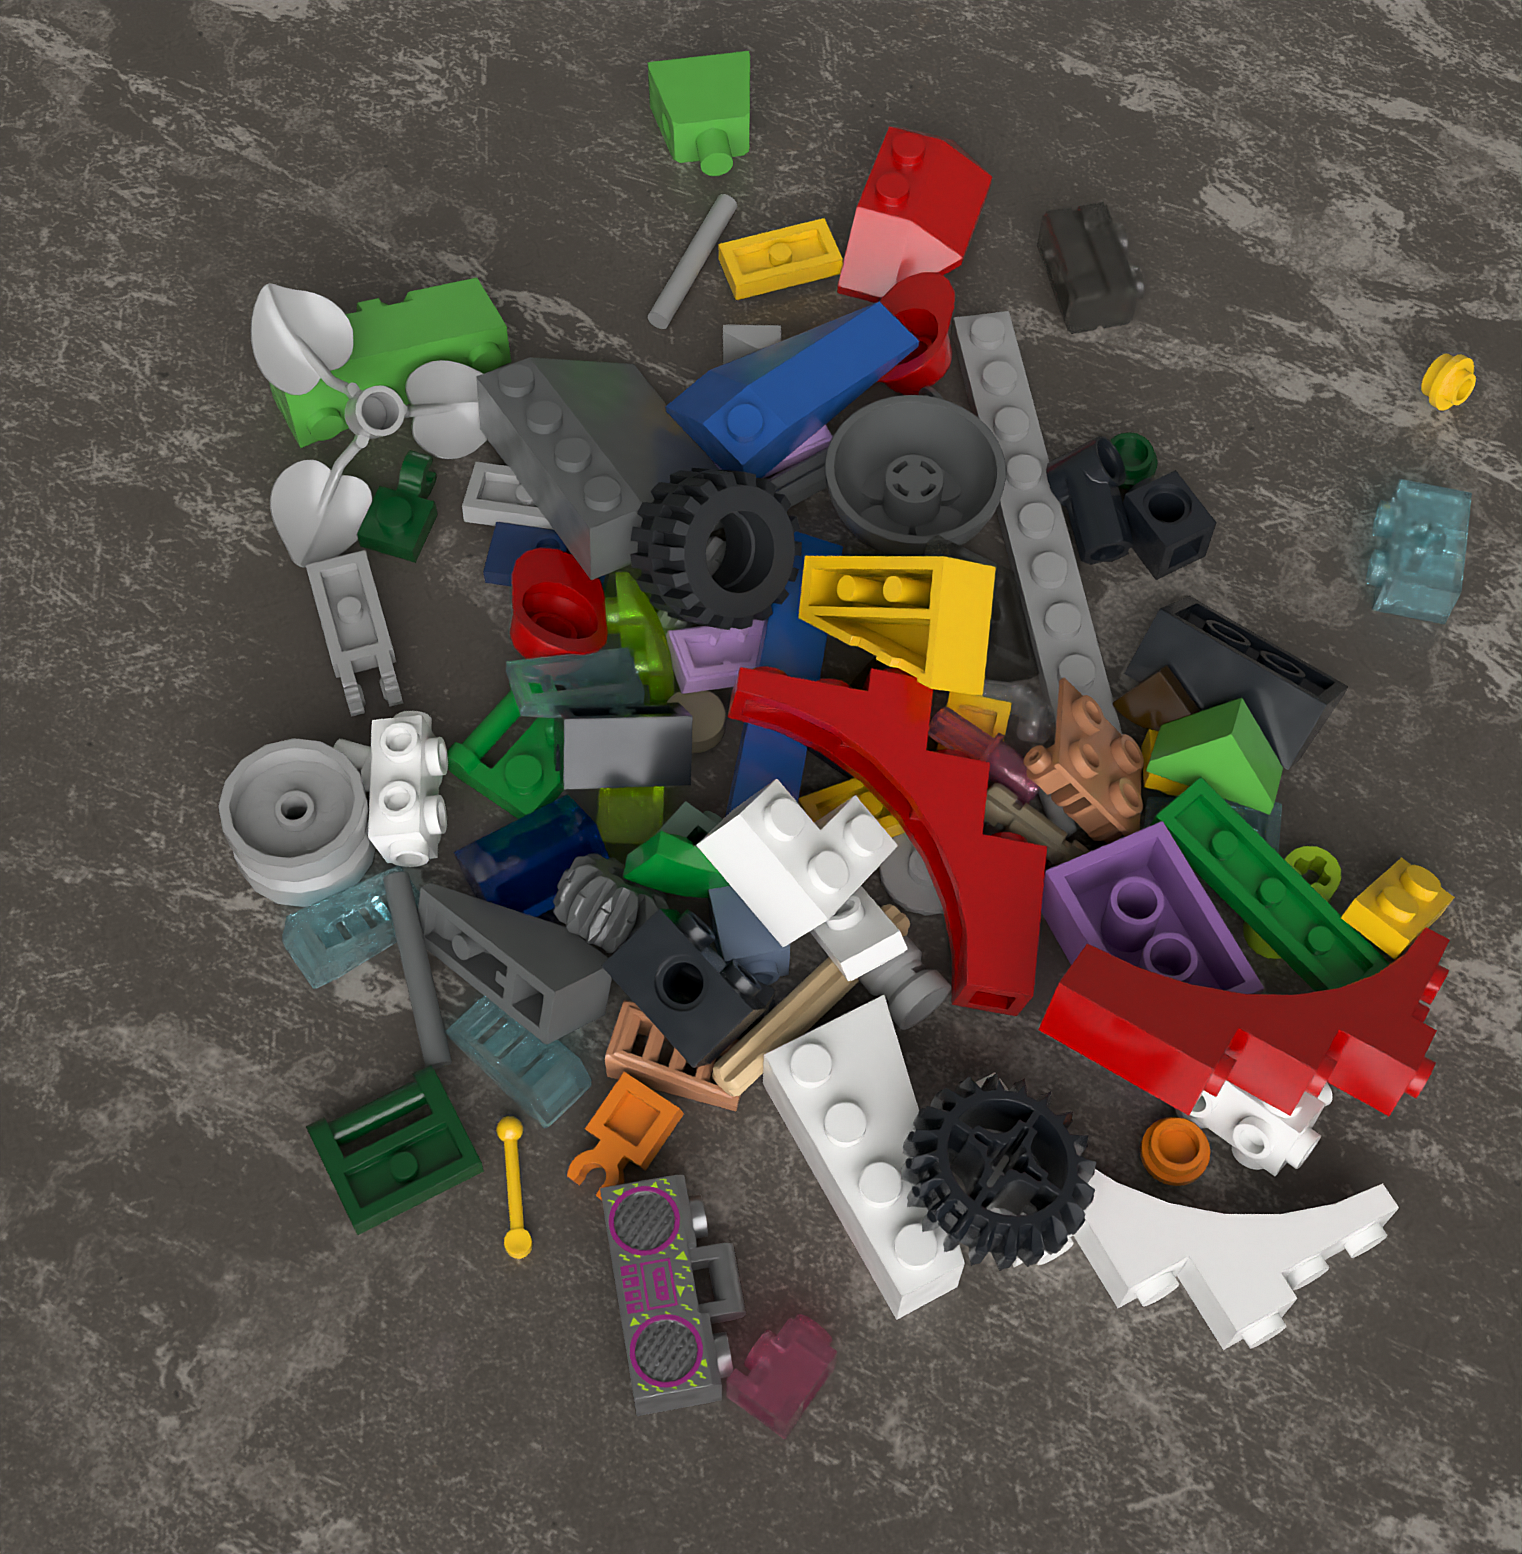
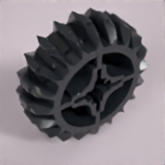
[901,1073,1096,1271]

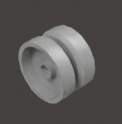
[218,738,376,907]

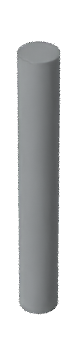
[648,194,737,329]

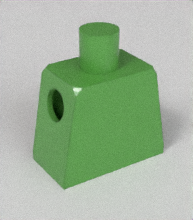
[647,51,750,176]

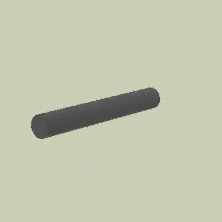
[383,872,452,1069]

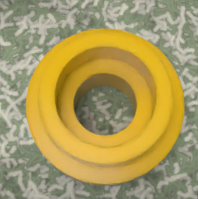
[1421,353,1476,411]

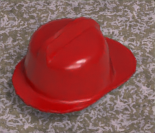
[877,272,955,395]
[510,547,608,680]

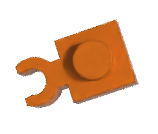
[567,1072,684,1201]

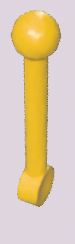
[496,1116,533,1259]

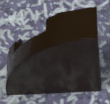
[1112,665,1201,731]

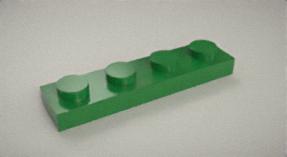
[1150,777,1390,992]

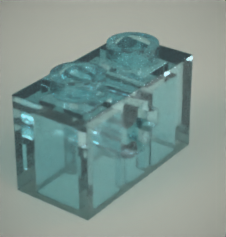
[1366,479,1472,624]

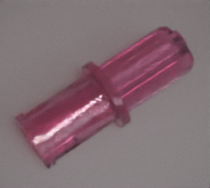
[928,707,1041,805]

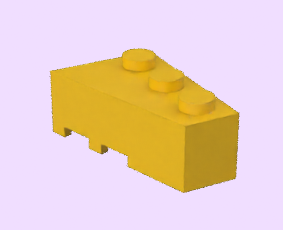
[798,556,996,696]

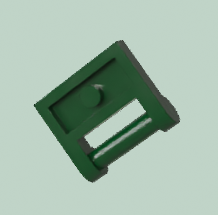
[306,1064,484,1235]

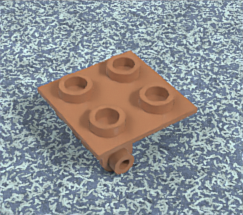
[1024,677,1144,844]

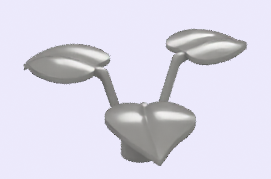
[250,283,487,567]

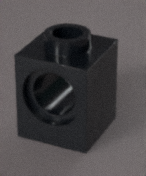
[1123,470,1217,580]

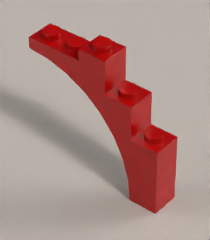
[728,666,1047,1016]
[1038,927,1450,1116]

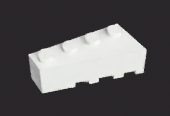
[763,995,965,1320]

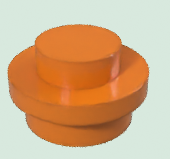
[1140,1117,1210,1186]

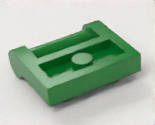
[447,668,575,828]

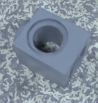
[708,886,790,986]

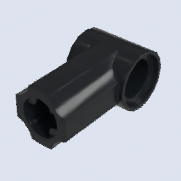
[1046,436,1134,565]

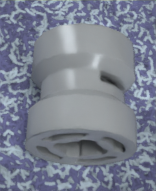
[858,936,952,1030]

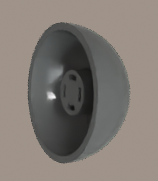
[825,395,1006,556]

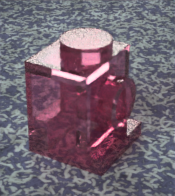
[727,1314,838,1439]

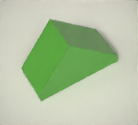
[1146,698,1283,815]

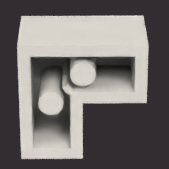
[697,779,898,947]

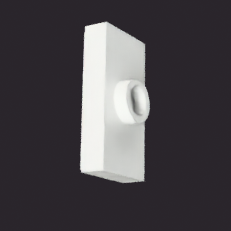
[810,886,908,981]

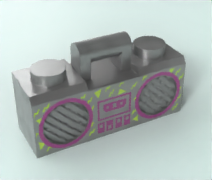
[600,1175,746,1416]

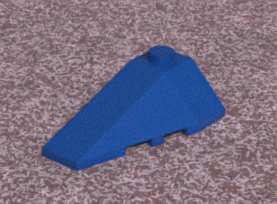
[665,301,919,478]

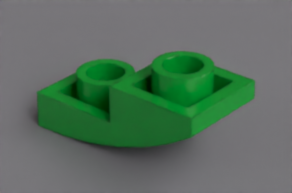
[622,831,730,898]

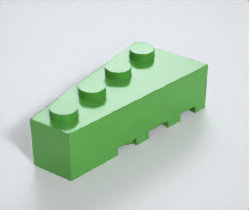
[269,277,511,448]

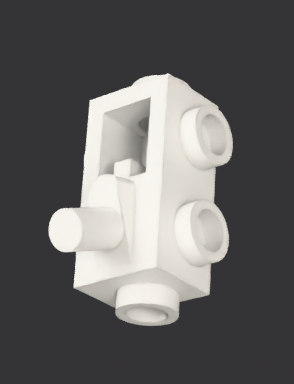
[333,711,448,867]
[1175,1080,1332,1176]

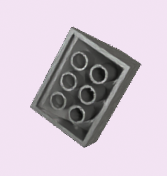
[476,357,724,580]

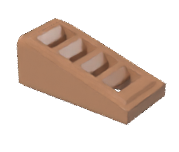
[605,1000,741,1111]

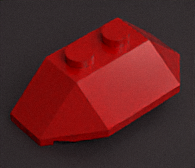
[837,126,992,303]

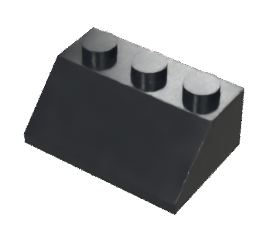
[1124,596,1348,770]

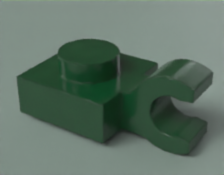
[357,450,438,563]

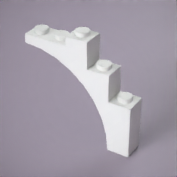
[976,1073,1399,1350]

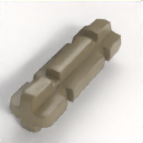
[984,783,1091,868]

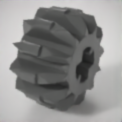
[553,854,669,953]

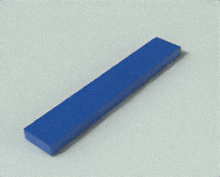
[725,531,843,817]

